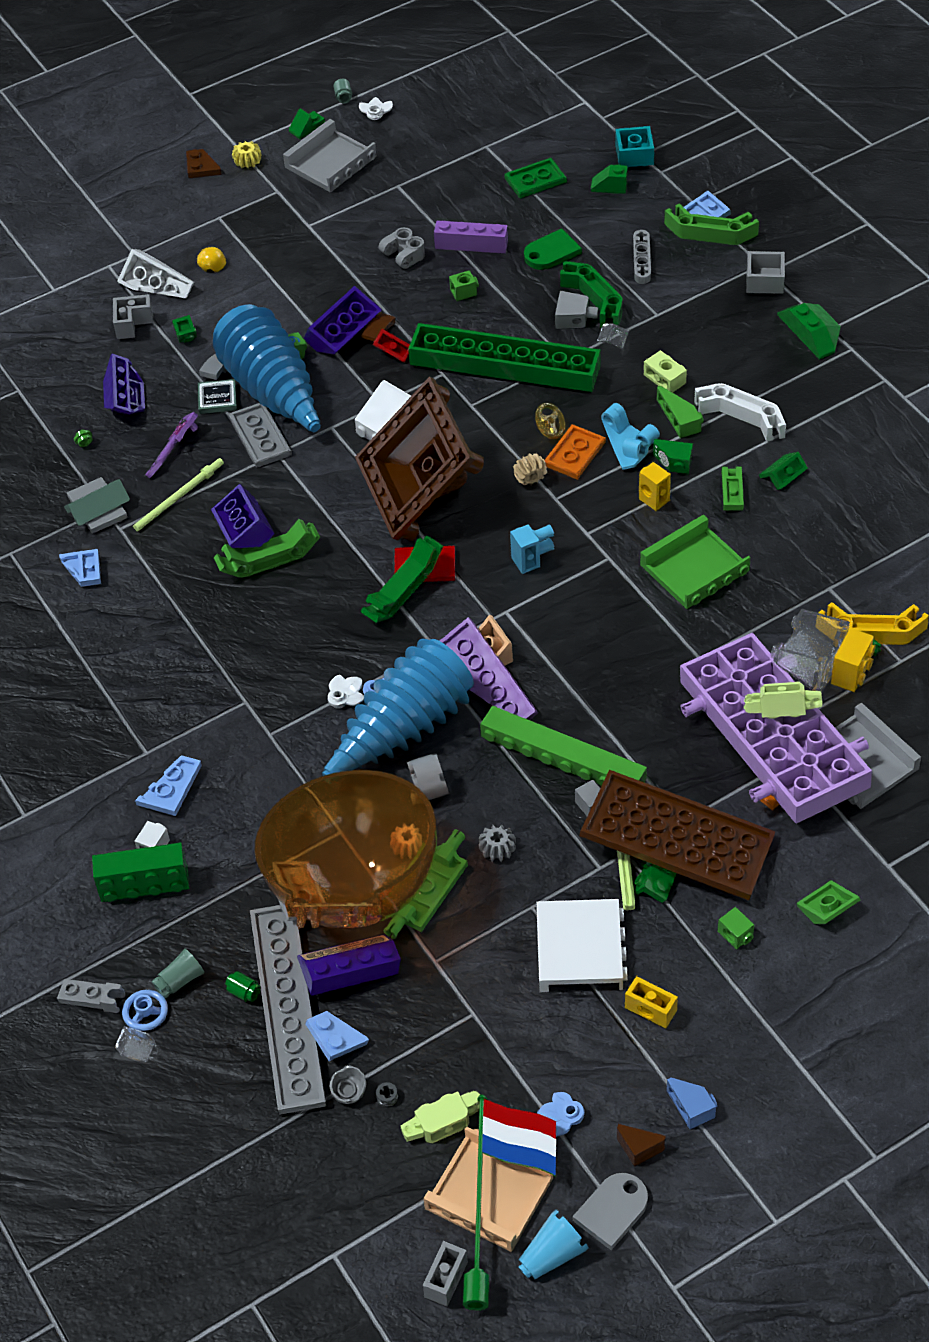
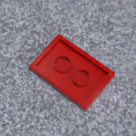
[394,546,455,582]

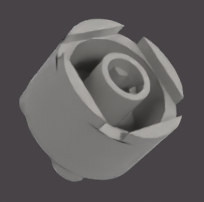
[407,753,449,803]

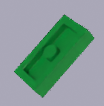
[759,452,808,490]

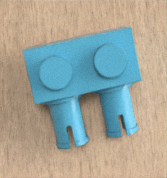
[510,525,554,574]

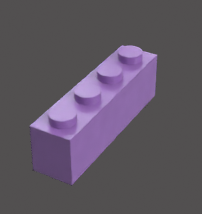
[434,221,508,253]

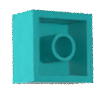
[615,126,654,168]

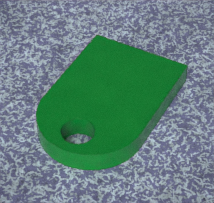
[524,228,582,270]

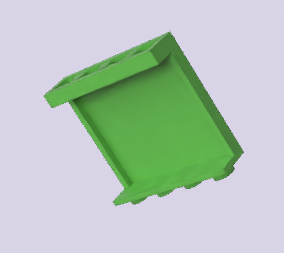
[640,514,750,609]

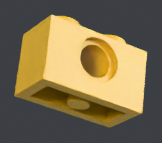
[639,462,671,511]
[625,976,678,1028]

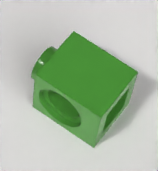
[449,270,479,301]
[718,907,754,950]

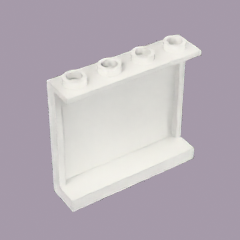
[537,899,627,992]

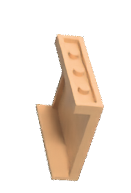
[424,1127,553,1252]

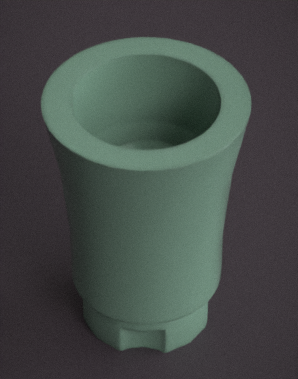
[151,948,204,999]

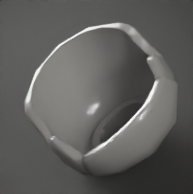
[329,1065,366,1104]

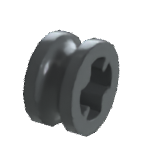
[376,1082,398,1107]

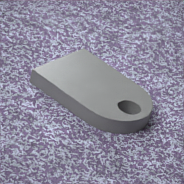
[573,1173,648,1250]

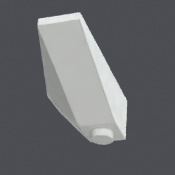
[117,249,194,298]

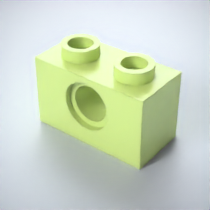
[644,350,687,393]

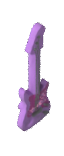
[145,412,198,478]

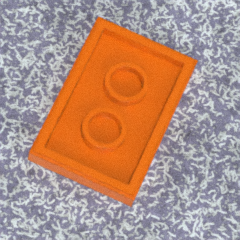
[544,424,606,480]

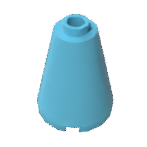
[519,1209,589,1279]

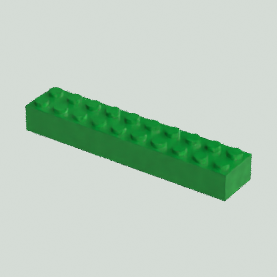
[408,323,601,392]

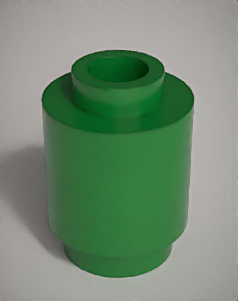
[225,971,261,1002]

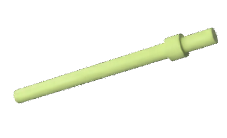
[133,458,224,532]

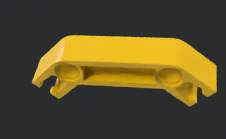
[816,602,929,645]

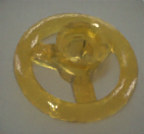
[535,402,565,439]

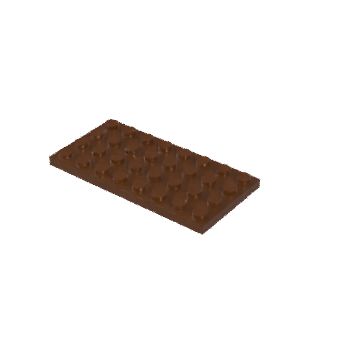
[579,769,775,900]

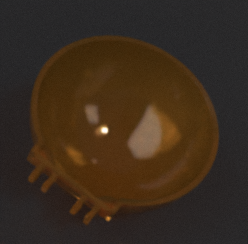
[255,770,437,929]

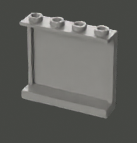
[283,119,377,192]
[835,703,921,809]

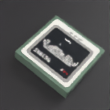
[198,379,237,414]

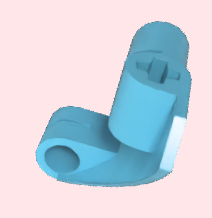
[601,403,660,470]

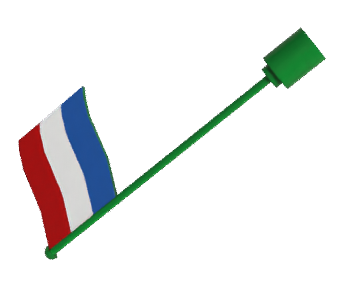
[463,1095,556,1310]

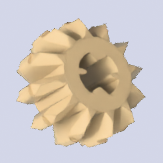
[513,453,547,485]

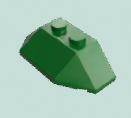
[777,303,841,360]

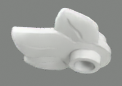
[359,97,393,120]
[328,675,364,708]

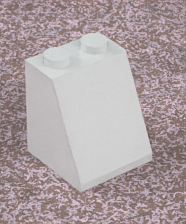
[355,380,411,441]

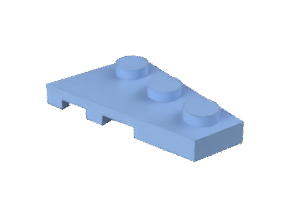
[135,755,202,816]

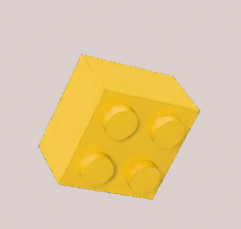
[831,628,875,692]

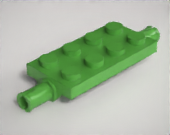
[383,829,468,939]

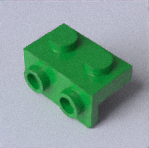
[634,860,676,903]

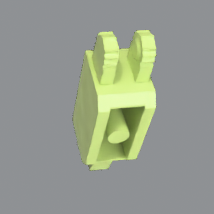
[744,682,822,719]
[401,1091,481,1144]

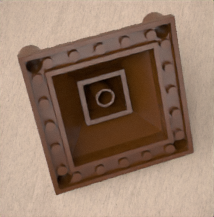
[355,376,484,541]

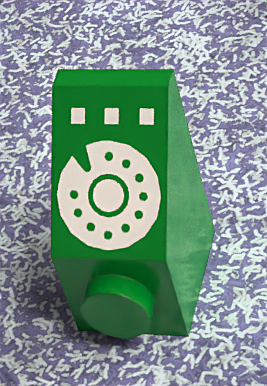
[653,439,693,474]

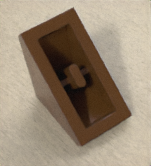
[617,1124,666,1166]

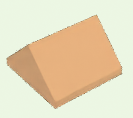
[478,615,513,665]

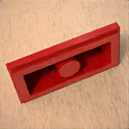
[372,329,410,363]

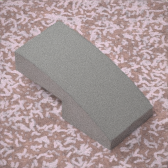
[199,354,227,380]

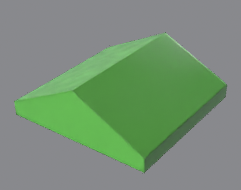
[797,880,861,924]

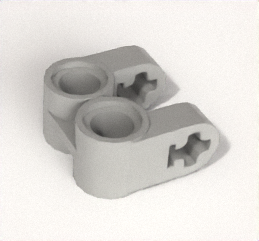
[378,227,425,269]

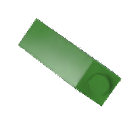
[657,386,703,438]

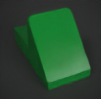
[289,108,325,139]

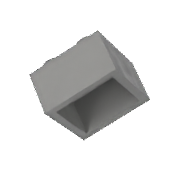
[746,251,785,294]

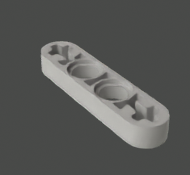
[633,230,651,284]

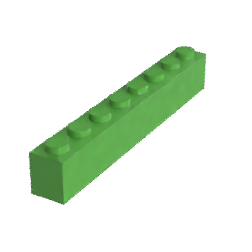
[480,706,647,786]

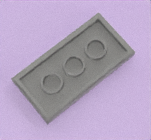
[228,403,292,468]

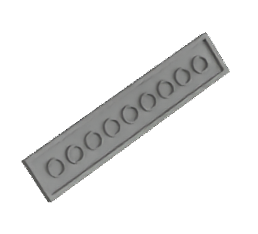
[250,905,326,1115]

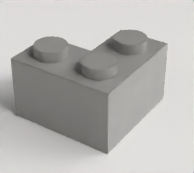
[113,294,153,339]

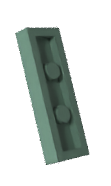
[64,479,130,526]

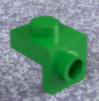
[172,315,197,342]

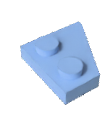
[684,191,731,218]
[59,549,101,587]

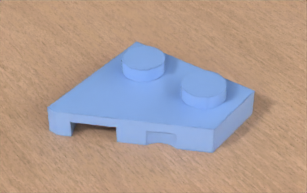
[305,1011,369,1061]

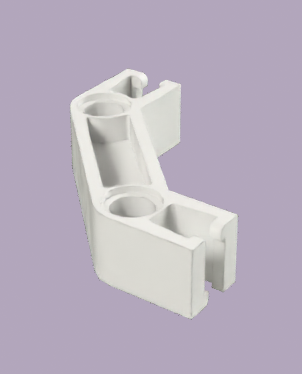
[694,383,786,442]

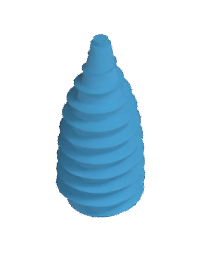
[213,304,321,432]
[322,639,474,783]

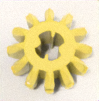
[232,141,262,168]

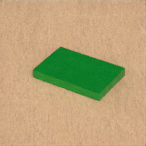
[504,158,567,198]

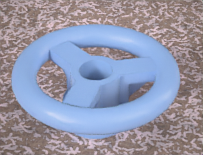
[122,990,168,1031]

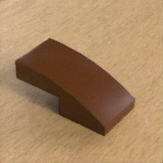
[361,312,396,341]

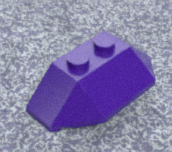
[103,354,145,414]

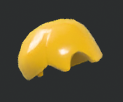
[197,247,226,272]

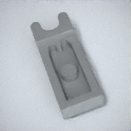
[57,979,125,1013]

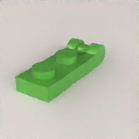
[721,467,744,510]

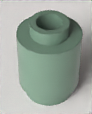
[333,79,352,104]

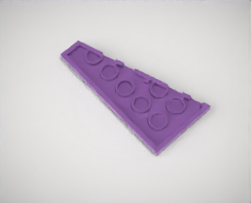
[440,617,538,720]

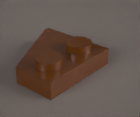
[186,149,221,178]

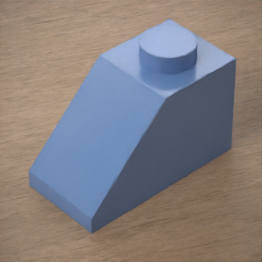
[667,1078,717,1129]

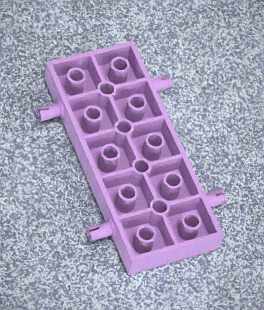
[680,632,872,824]

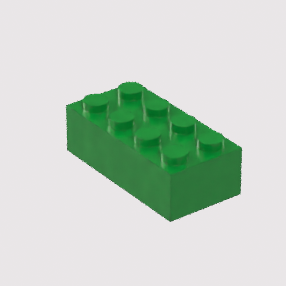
[92,843,189,902]

